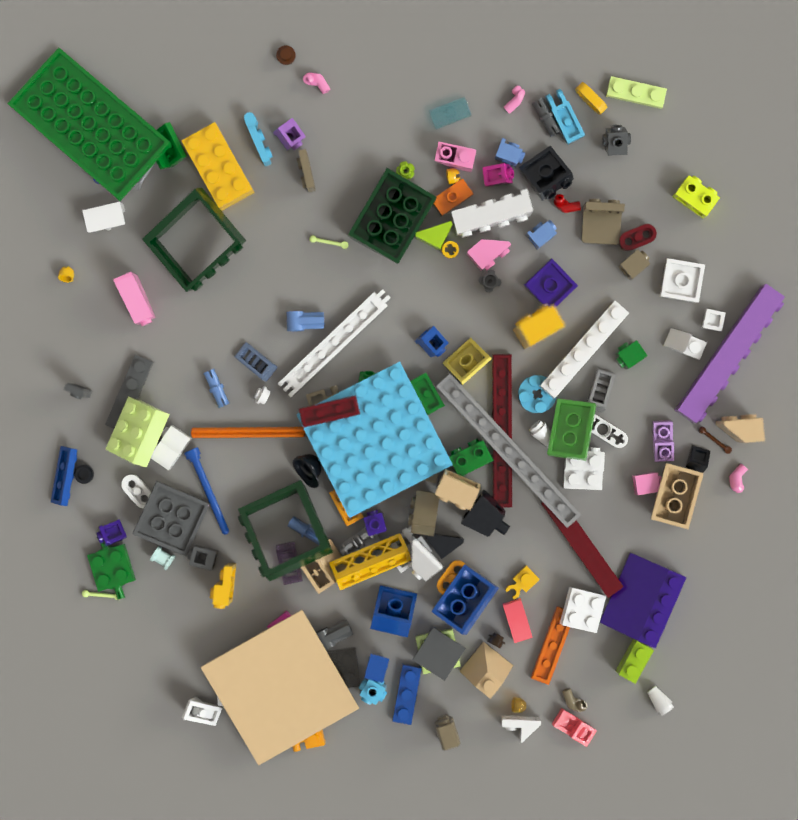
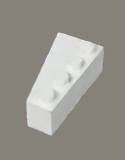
[451,189,533,238]

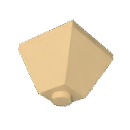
[460,641,513,699]

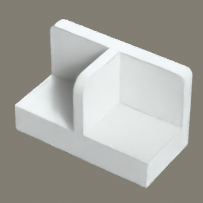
[82,202,125,233]

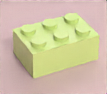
[105,396,170,467]

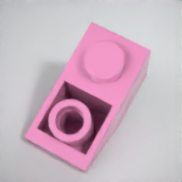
[435,142,476,172]
[466,239,511,271]

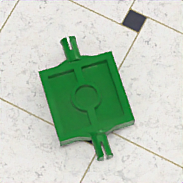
[87,543,136,600]

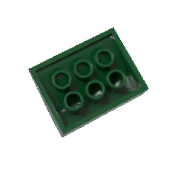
[348,168,437,264]

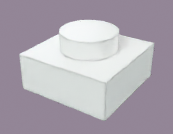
[702,309,726,332]

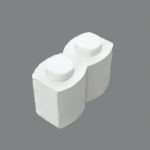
[151,425,192,470]

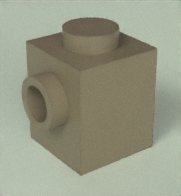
[618,250,650,281]

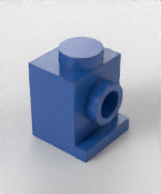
[415,326,449,357]

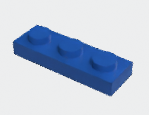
[51,446,78,506]
[392,664,422,725]

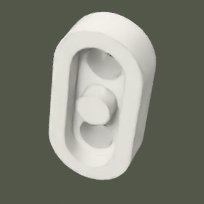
[121,475,151,508]

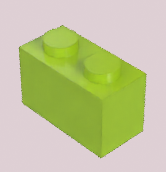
[616,639,654,684]

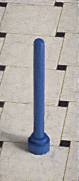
[184,447,229,535]

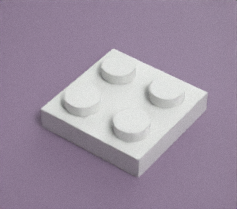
[660,258,705,303]
[560,587,606,633]

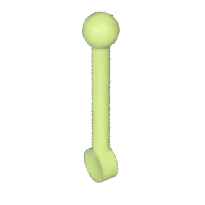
[309,235,349,249]
[82,590,120,600]

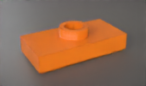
[433,178,473,216]

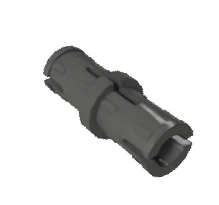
[532,97,561,137]

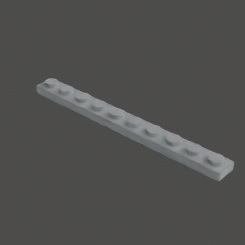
[436,374,581,528]

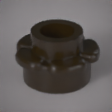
[487,632,505,649]

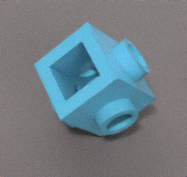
[359,678,387,705]

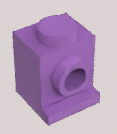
[273,118,306,151]

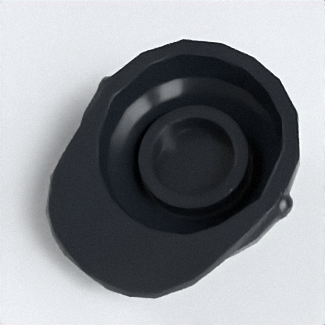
[293,454,321,488]

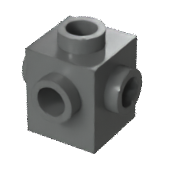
[602,125,631,156]

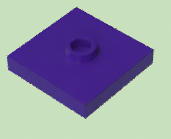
[524,258,578,308]

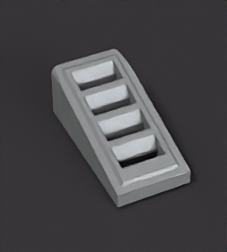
[587,369,616,412]

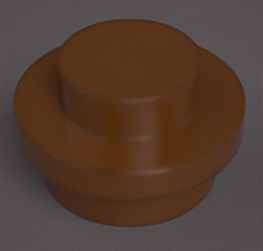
[276,45,296,65]

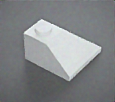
[411,536,443,581]

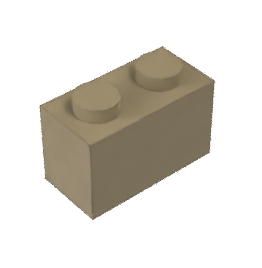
[408,490,439,536]

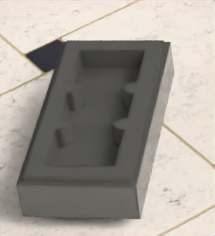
[64,383,92,400]

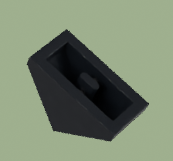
[425,533,464,559]

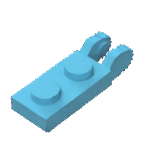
[545,89,585,145]
[244,112,273,166]

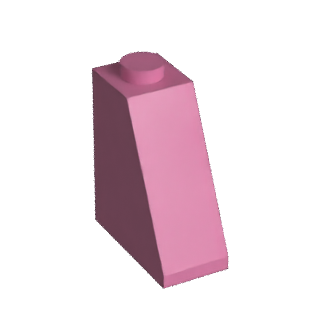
[113,272,156,326]

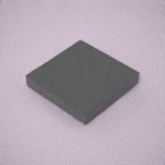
[412,627,466,681]

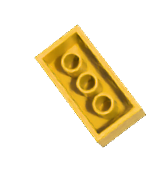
[181,122,255,211]
[513,304,565,349]

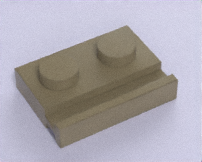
[297,149,316,192]

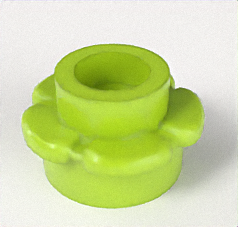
[396,161,415,179]

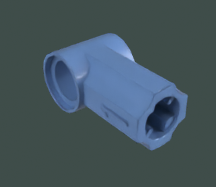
[286,311,324,331]

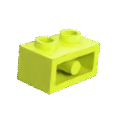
[672,175,720,219]

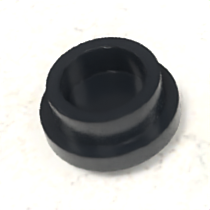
[74,465,94,484]

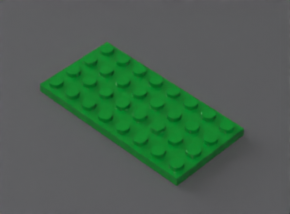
[7,48,172,201]

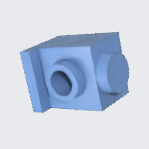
[495,138,525,167]
[526,220,557,250]

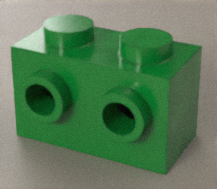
[449,438,493,476]

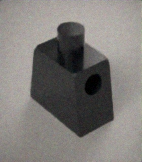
[461,490,510,537]

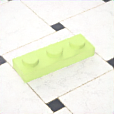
[606,76,667,109]

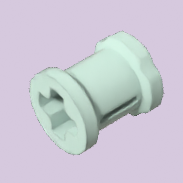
[150,546,175,570]

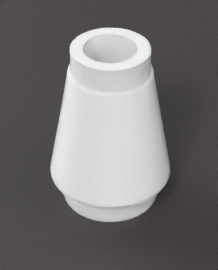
[529,420,551,448]
[647,686,674,716]

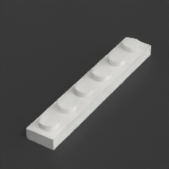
[540,301,629,399]

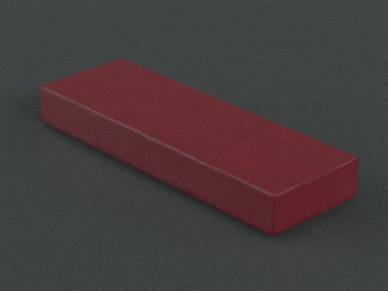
[299,395,360,428]

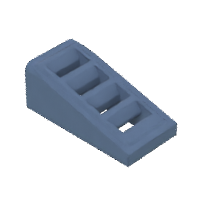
[234,342,278,381]

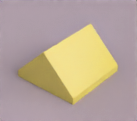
[443,338,492,385]

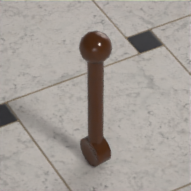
[698,426,732,454]

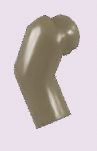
[562,688,588,712]

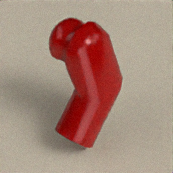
[553,194,581,213]

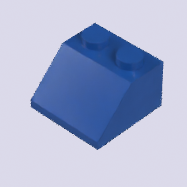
[370,585,417,638]

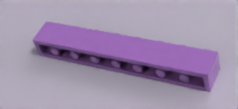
[675,284,785,423]

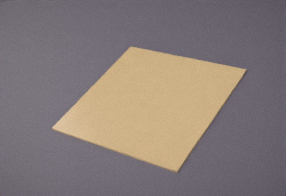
[200,610,359,766]

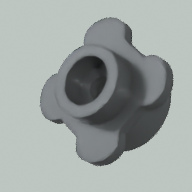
[479,270,502,293]

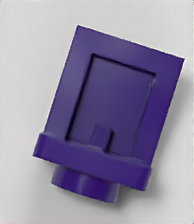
[363,510,387,536]
[96,519,127,547]

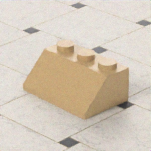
[650,463,704,529]

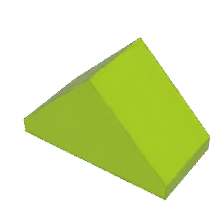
[415,221,453,251]

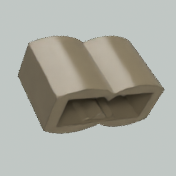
[435,714,461,750]

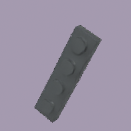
[105,355,154,428]

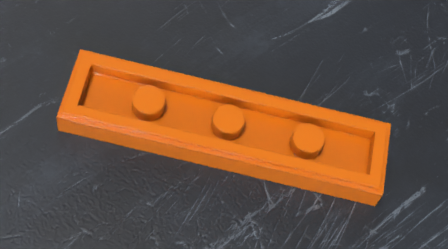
[531,606,570,685]

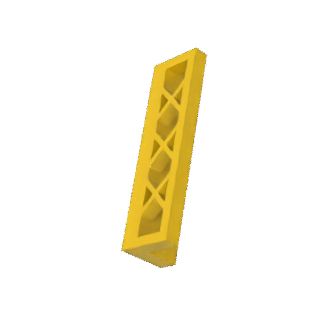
[329,533,411,590]

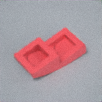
[502,598,533,643]
[552,708,597,747]

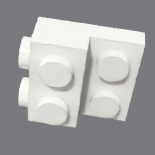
[563,447,605,490]

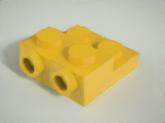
[210,563,237,609]

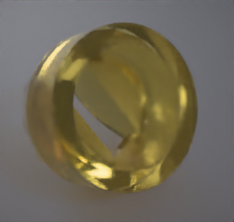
[511,697,526,713]

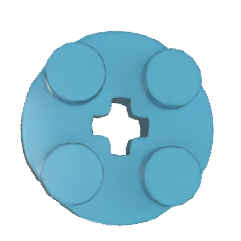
[518,375,556,413]

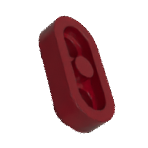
[619,224,657,251]

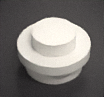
[254,386,270,405]

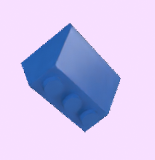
[431,564,499,635]

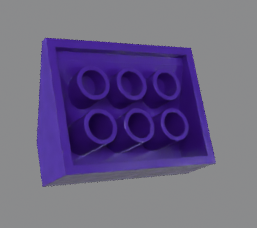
[600,552,687,649]

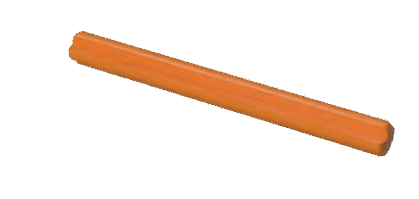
[191,427,305,438]

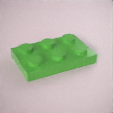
[547,398,596,461]

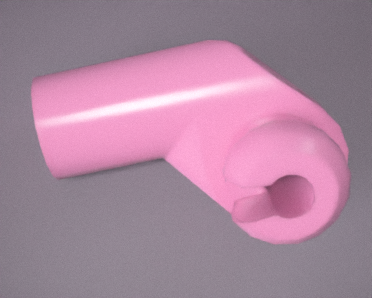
[729,463,748,493]

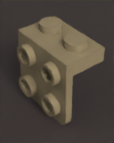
[581,199,625,245]

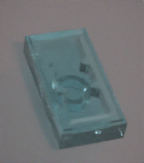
[429,97,472,130]

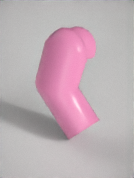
[303,72,331,94]
[504,85,525,114]

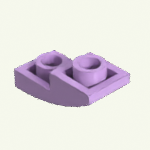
[652,420,674,462]

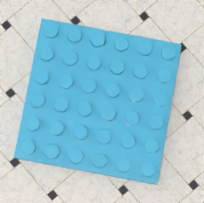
[296,362,453,518]

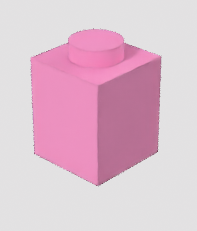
[632,472,662,495]

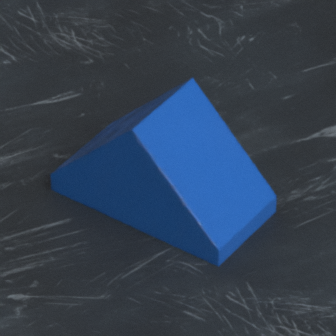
[364,654,389,683]

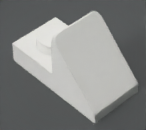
[663,328,707,360]
[182,697,222,726]
[501,716,541,743]

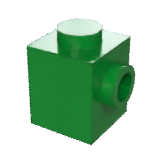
[615,340,648,370]

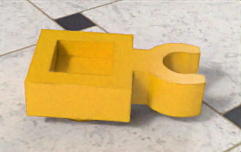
[505,565,540,599]

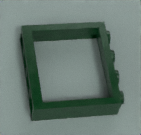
[142,188,246,292]
[238,480,333,581]

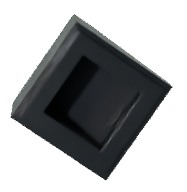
[686,445,711,473]

